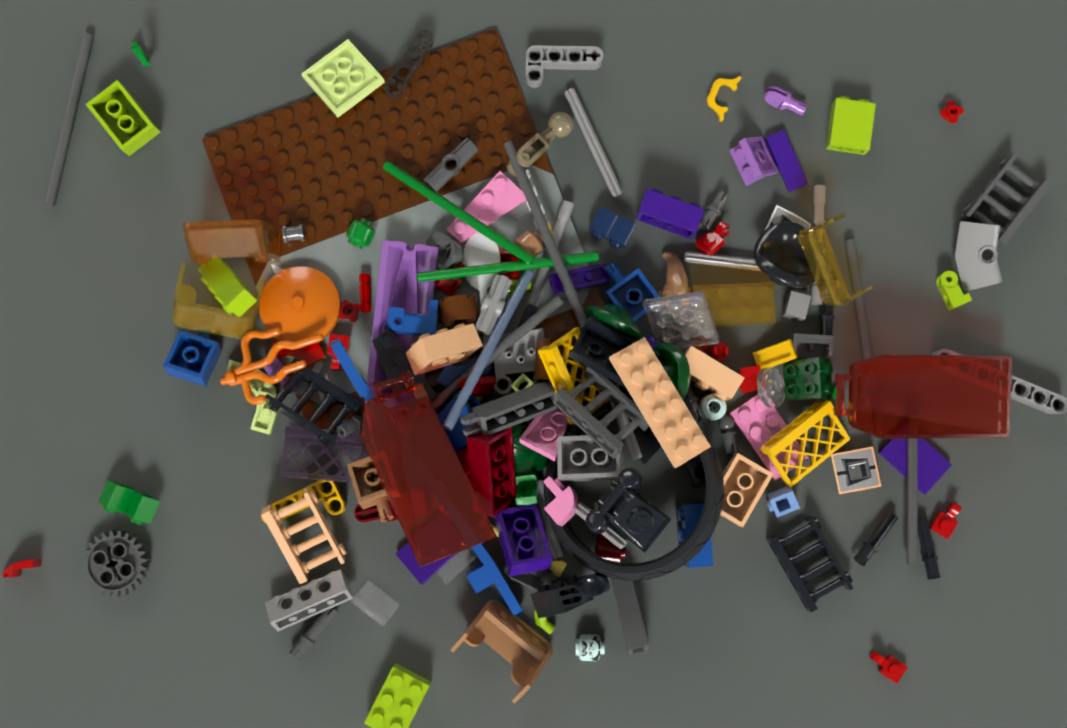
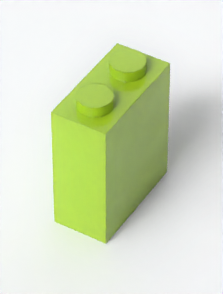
[826,96,876,155]

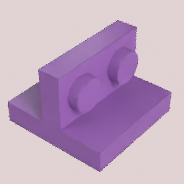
[730,136,779,186]

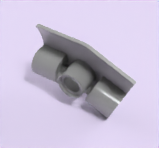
[955,221,1003,291]

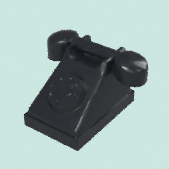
[586,468,671,553]

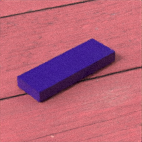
[765,130,808,193]
[548,263,610,295]

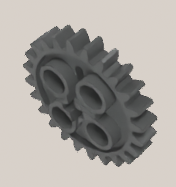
[80,530,150,597]

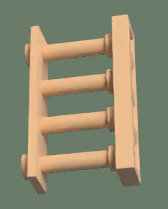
[262,487,347,584]

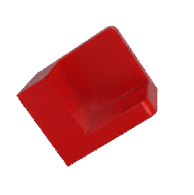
[736,365,764,393]

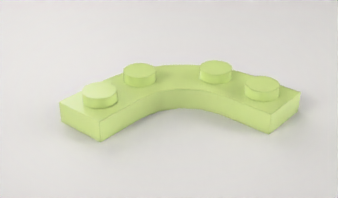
[226,360,278,435]

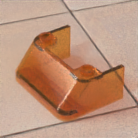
[183,220,280,265]

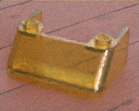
[798,213,873,306]
[172,263,265,340]

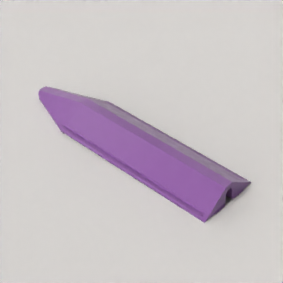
[365,240,439,465]

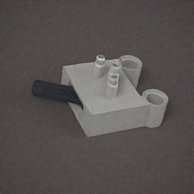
[494,304,551,394]

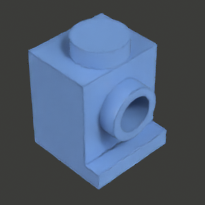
[766,486,800,517]

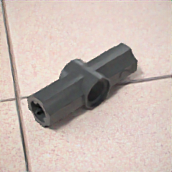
[424,138,479,192]

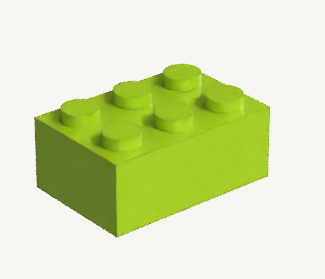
[86,80,161,156]
[364,663,431,728]

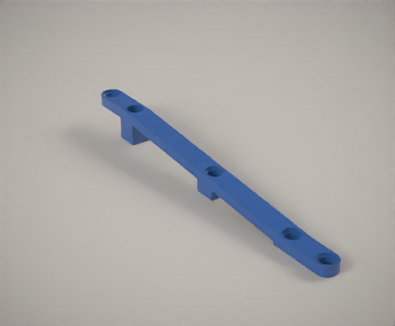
[329,338,523,616]

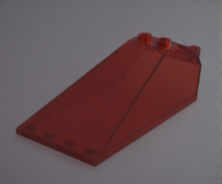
[834,355,1012,439]
[360,371,497,567]

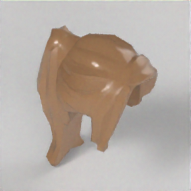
[658,252,693,315]

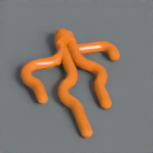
[220,327,324,405]

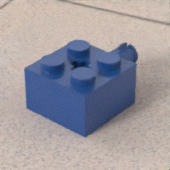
[604,262,663,323]
[163,321,222,387]

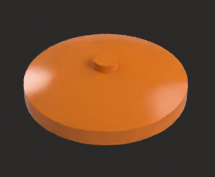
[259,266,341,345]

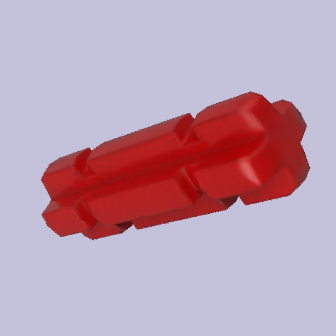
[359,273,371,313]

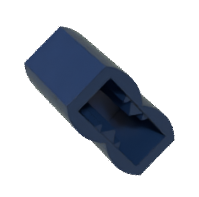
[589,206,636,249]

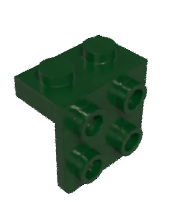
[783,357,834,401]

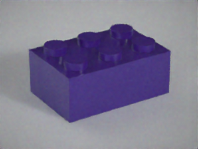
[636,188,704,240]
[495,503,553,577]

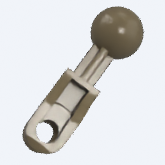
[506,112,573,177]

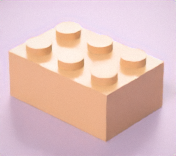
[406,323,483,375]
[684,346,744,401]
[720,453,773,527]

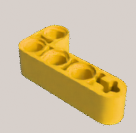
[261,478,347,523]

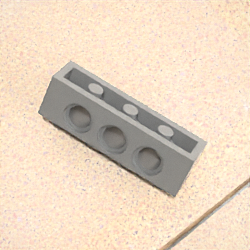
[265,569,353,631]

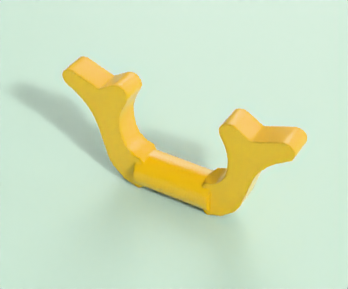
[706,76,741,122]

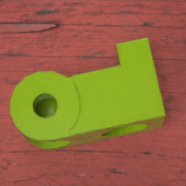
[936,271,972,311]

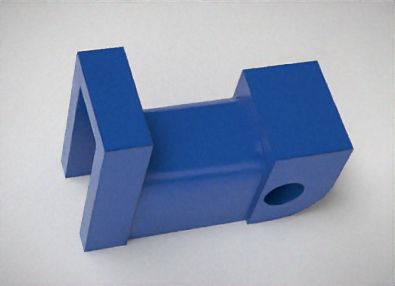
[386,300,438,336]

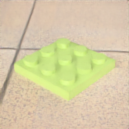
[301,39,385,118]

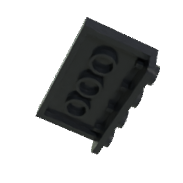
[569,317,662,387]

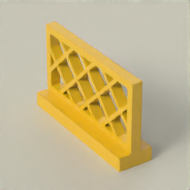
[538,327,609,424]
[760,399,850,488]

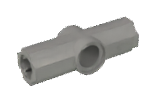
[475,274,512,337]

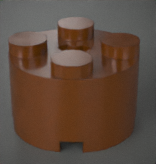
[436,293,480,327]

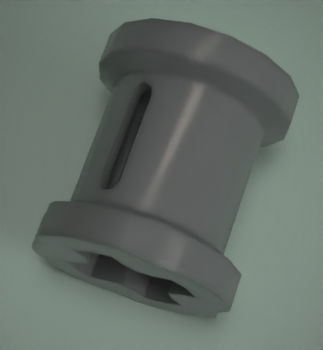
[282,223,306,243]

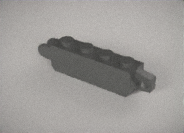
[460,380,558,436]

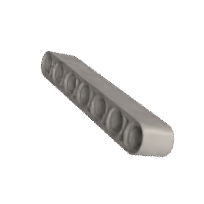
[930,349,1067,414]

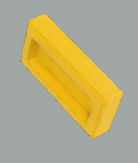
[752,339,798,371]

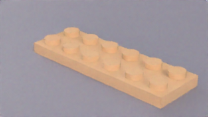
[609,337,711,468]

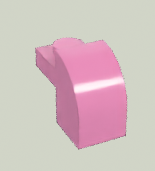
[543,476,578,526]

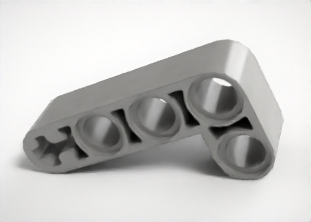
[526,45,603,88]

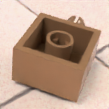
[347,451,403,522]

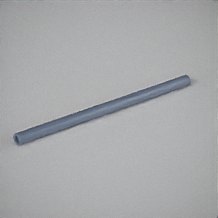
[443,270,534,430]

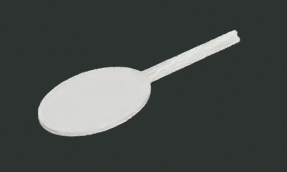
[462,232,501,348]

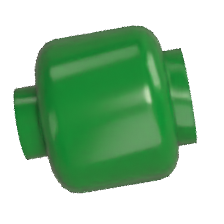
[346,218,376,249]

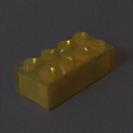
[691,282,776,328]

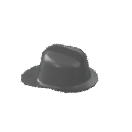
[426,232,465,269]

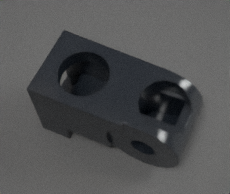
[684,454,706,488]

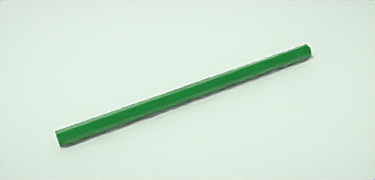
[383,161,535,265]
[417,251,599,282]

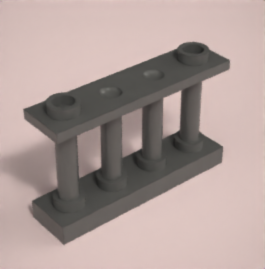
[960,153,1053,248]
[553,367,649,459]

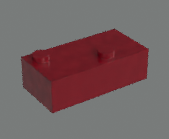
[467,427,516,517]

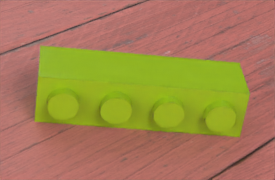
[198,253,257,318]

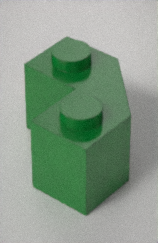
[98,480,160,525]

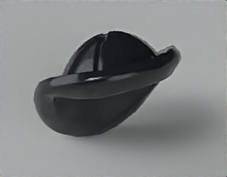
[754,222,819,288]

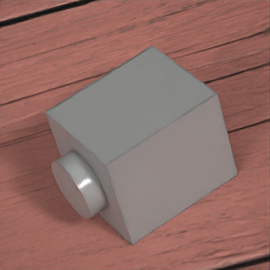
[782,289,811,321]

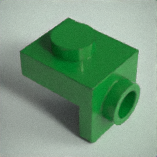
[515,473,539,505]

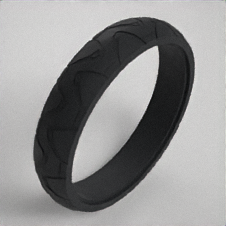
[544,403,724,581]

